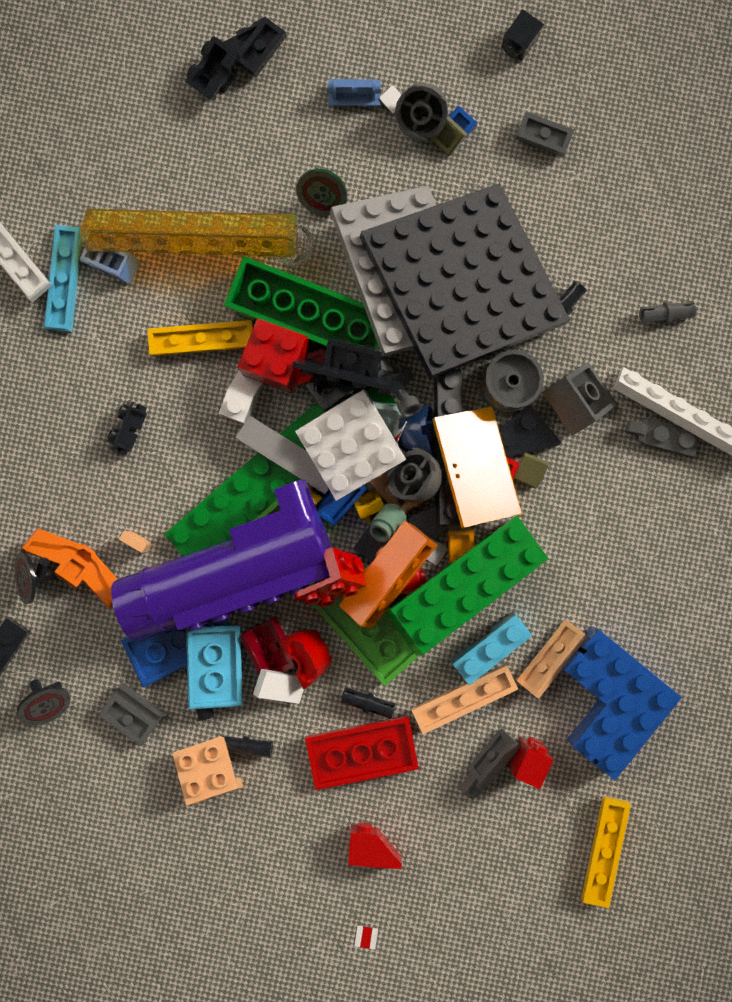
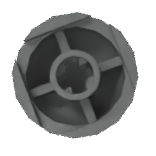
[394,82,448,141]
[387,448,442,503]

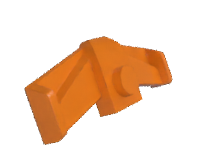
[21,528,117,611]

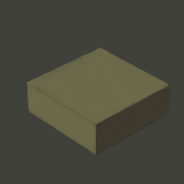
[430,116,467,156]
[514,453,549,488]

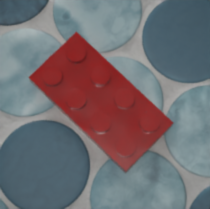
[305,715,419,790]

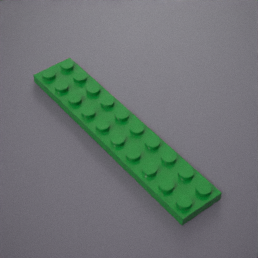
[164,380,396,556]

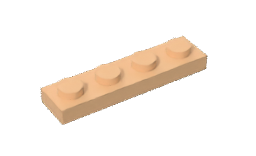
[411,664,518,734]

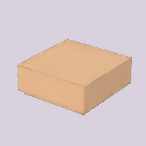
[119,531,152,553]

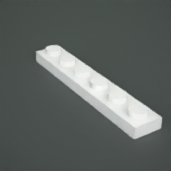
[613,367,732,456]

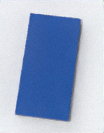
[120,618,231,688]

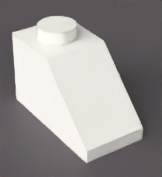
[218,370,263,424]

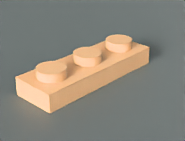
[517,619,588,699]

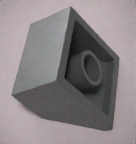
[543,361,618,436]

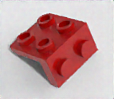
[295,547,366,607]

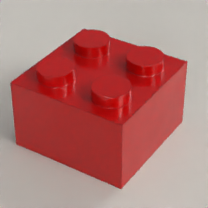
[237,318,311,394]

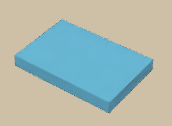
[186,625,243,709]

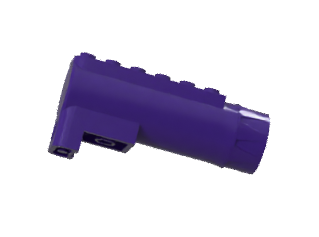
[111,480,332,642]

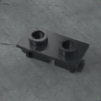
[106,400,148,456]

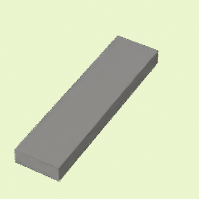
[235,415,329,494]

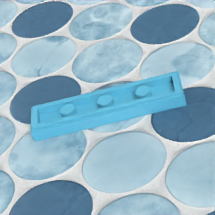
[44,225,83,333]

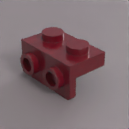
[240,616,298,674]

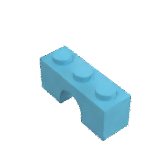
[450,612,532,685]

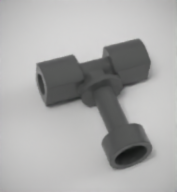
[378,359,421,418]

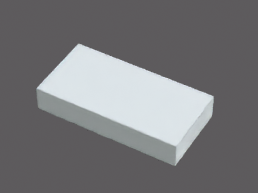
[253,669,304,704]

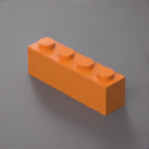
[339,521,437,629]

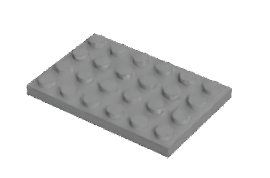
[330,186,436,357]

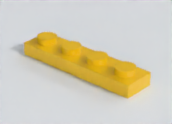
[147,320,254,356]
[581,796,631,908]

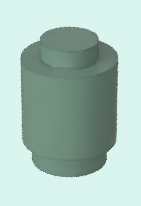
[370,504,406,542]

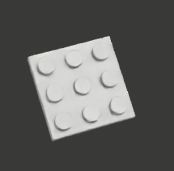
[295,389,406,501]

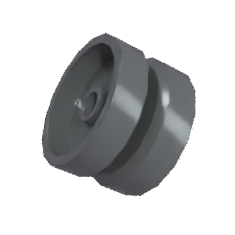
[479,350,544,414]

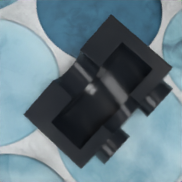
[185,35,240,101]

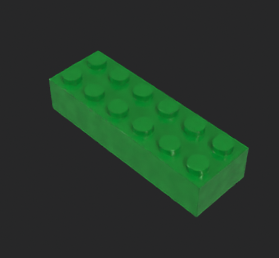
[224,256,379,350]
[385,516,549,656]

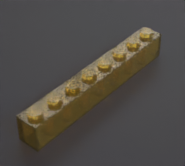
[80,209,299,257]

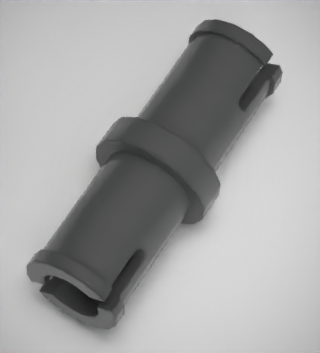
[639,301,696,324]

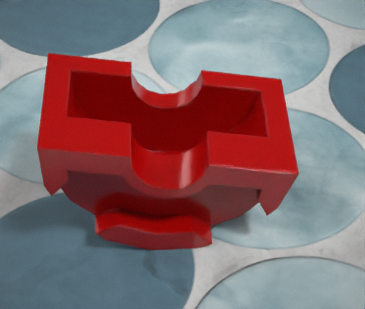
[280,629,332,690]

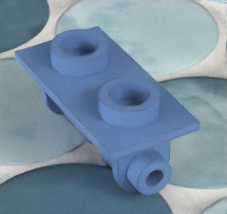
[328,79,381,106]

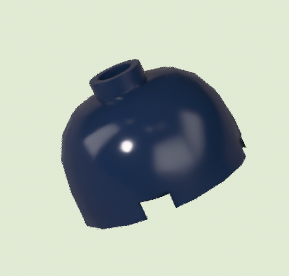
[397,406,435,457]

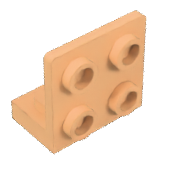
[173,737,244,806]

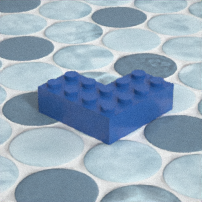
[563,626,682,781]

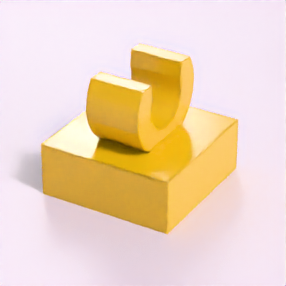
[354,488,384,524]

